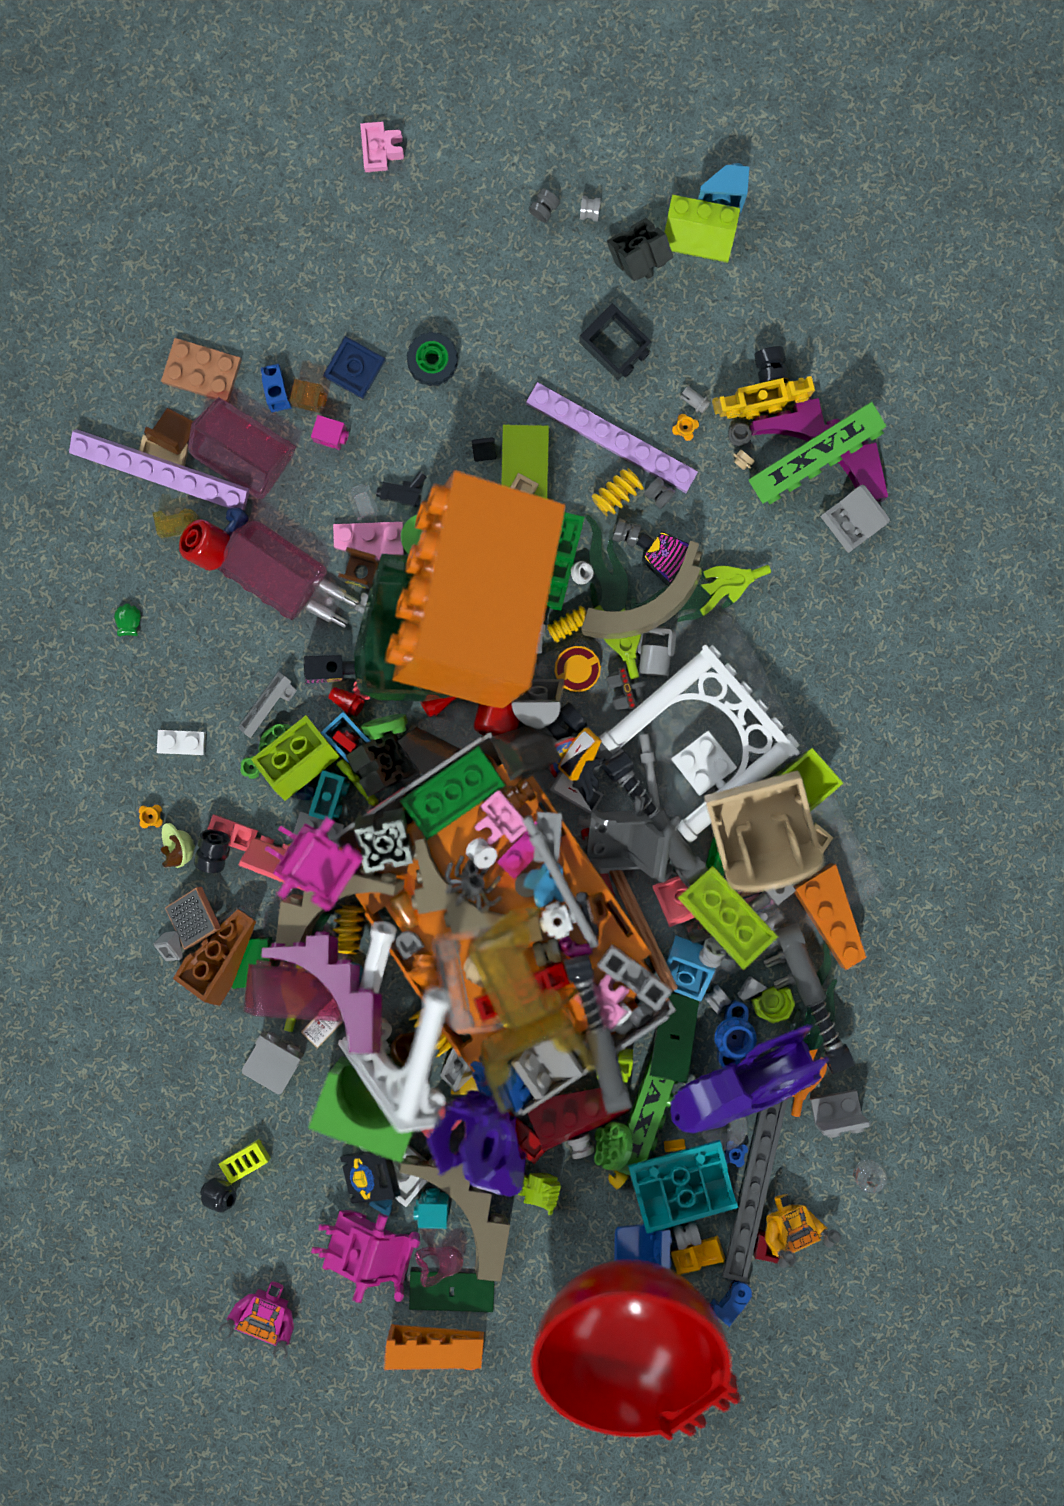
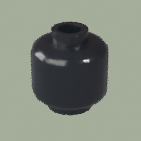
[200,1178,237,1213]

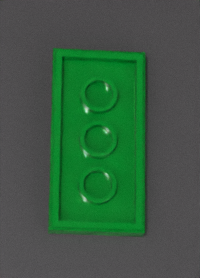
[400,746,506,840]

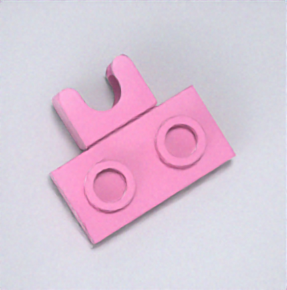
[360,122,404,172]
[475,790,527,845]
[574,974,629,1030]

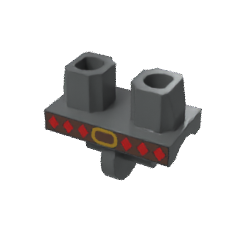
[606,667,647,711]

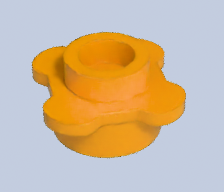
[672,414,699,441]
[139,805,163,828]

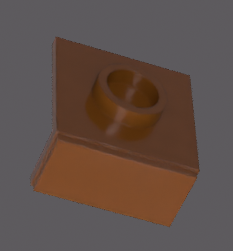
[144,408,199,455]

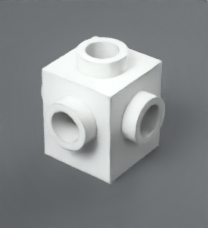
[539,902,576,939]

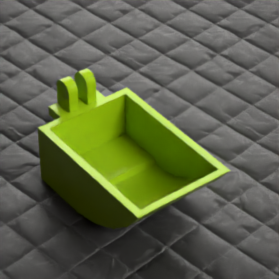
[773,748,843,812]

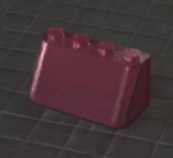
[188,397,296,499]
[217,521,327,620]
[243,960,344,1022]

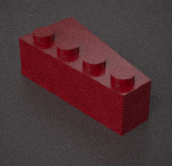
[527,1088,629,1151]

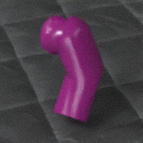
[558,936,593,958]

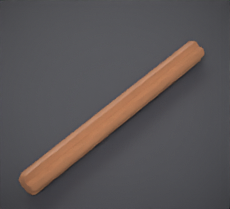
[609,870,677,992]

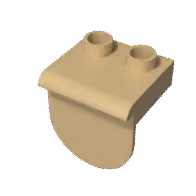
[704,771,824,891]

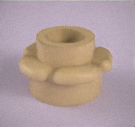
[733,449,754,470]

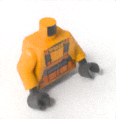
[765,1194,841,1268]

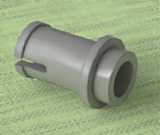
[680,386,711,414]

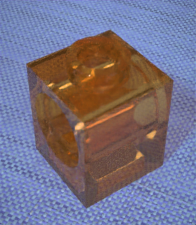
[290,379,327,413]

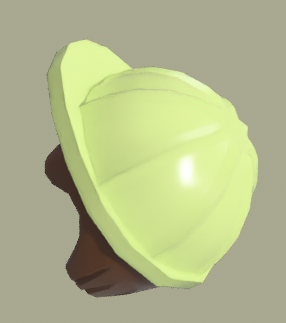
[160,823,195,868]

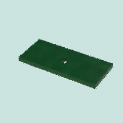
[649,993,699,1084]
[409,1271,494,1312]

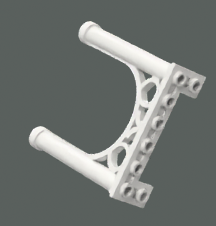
[599,644,800,843]
[338,922,451,1132]

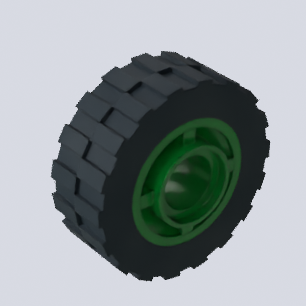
[407,332,458,387]

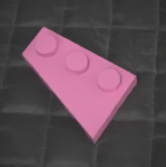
[333,522,405,569]

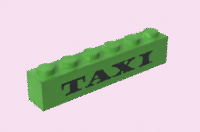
[749,402,887,505]
[618,1036,679,1176]

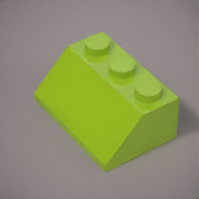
[664,195,740,263]
[251,715,340,801]

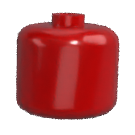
[179,519,232,571]
[473,702,520,741]

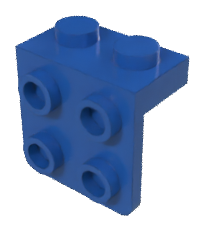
[470,1055,533,1113]
[614,1224,672,1269]

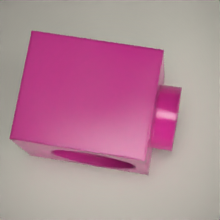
[311,415,349,450]

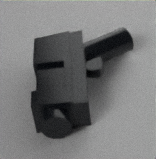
[376,472,427,507]
[575,892,599,937]

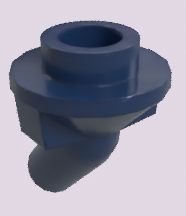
[224,508,249,537]
[295,779,316,800]

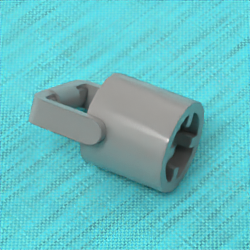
[638,626,676,677]

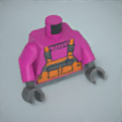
[218,1282,294,1360]

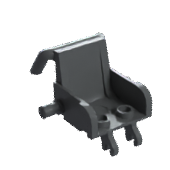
[575,796,680,883]

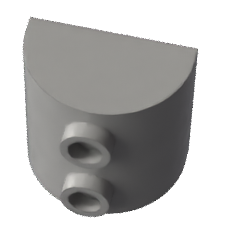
[512,679,564,729]

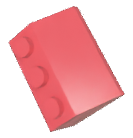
[239,835,304,891]

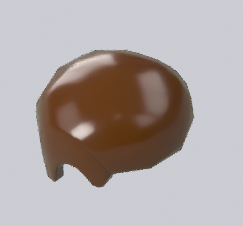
[390,1032,417,1069]

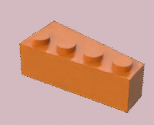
[793,863,866,970]
[384,1324,484,1370]

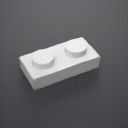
[157,730,206,755]

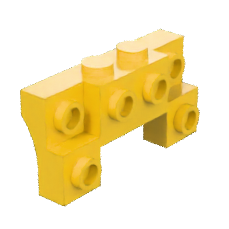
[712,376,815,420]

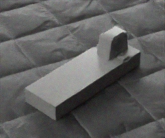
[238,671,297,738]

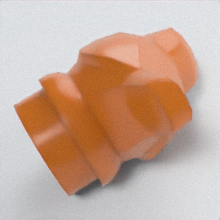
[404,955,439,993]

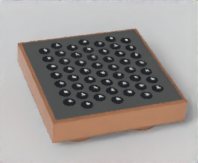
[165,886,221,950]

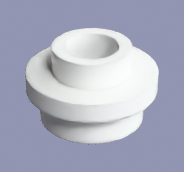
[571,561,593,584]

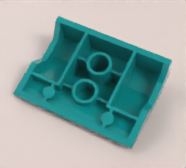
[628,1140,738,1234]

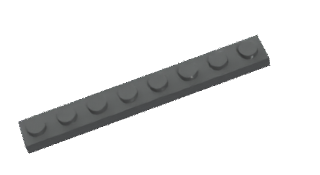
[722,1099,788,1283]

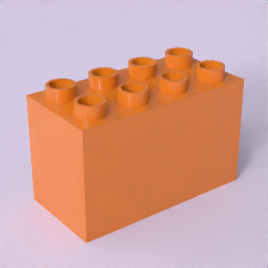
[386,471,565,708]

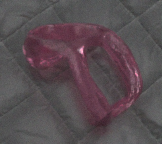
[415,1246,464,1287]

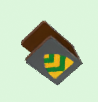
[338,547,380,590]

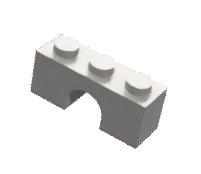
[598,944,672,1011]

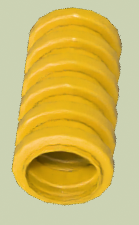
[547,605,587,643]

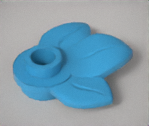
[523,863,565,907]

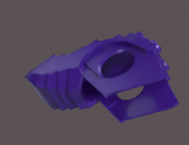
[671,1025,829,1133]
[428,1090,526,1197]

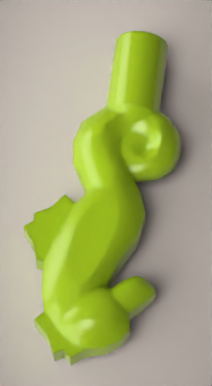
[336,758,379,807]

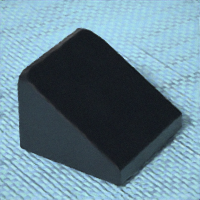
[472,437,497,462]

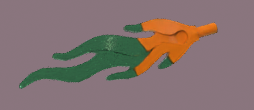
[789,943,838,1117]

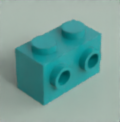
[308,770,350,822]
[414,1188,450,1229]

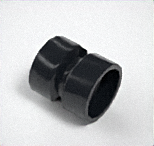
[754,346,790,383]
[546,702,588,741]
[194,829,230,873]

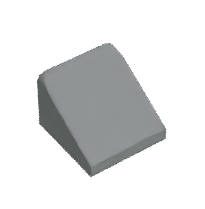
[154,931,182,961]
[738,976,767,1000]

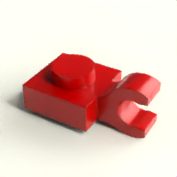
[332,730,360,752]

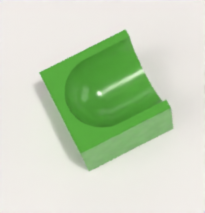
[308,1056,429,1163]

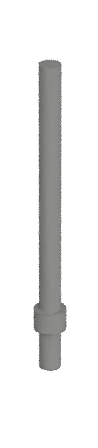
[639,734,669,864]
[522,815,599,948]

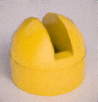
[608,1171,629,1190]

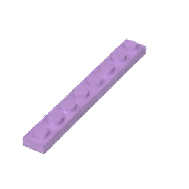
[526,382,698,493]
[69,429,250,511]

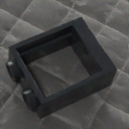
[579,303,652,380]

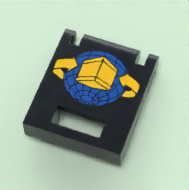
[340,1151,401,1203]

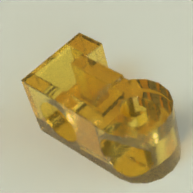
[153,509,200,539]

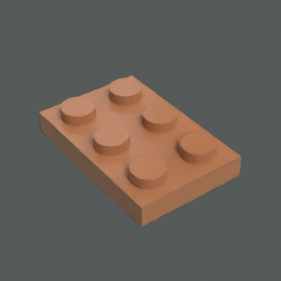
[161,338,242,403]

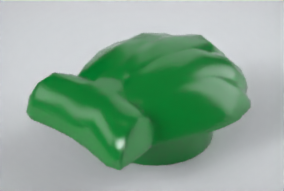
[114,603,141,636]

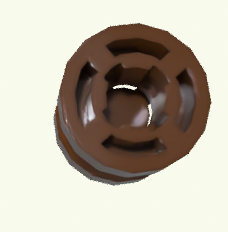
[504,778,537,810]

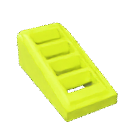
[218,1139,271,1183]

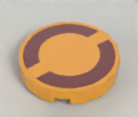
[554,646,601,692]

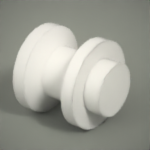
[466,838,497,869]

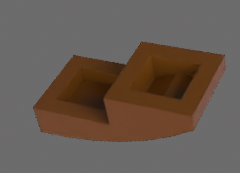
[586,892,608,924]

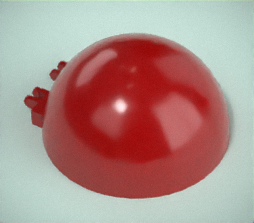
[531,1259,741,1441]

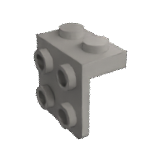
[820,485,890,553]
[242,1031,305,1094]

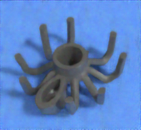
[445,856,502,914]

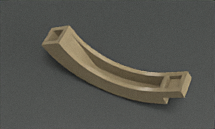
[581,541,703,639]

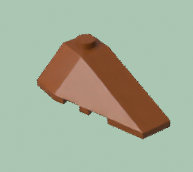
[173,909,256,1006]

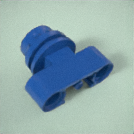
[715,1000,757,1067]

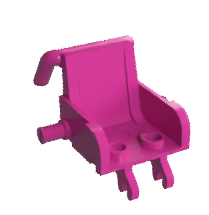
[265,817,363,910]
[311,1210,420,1303]

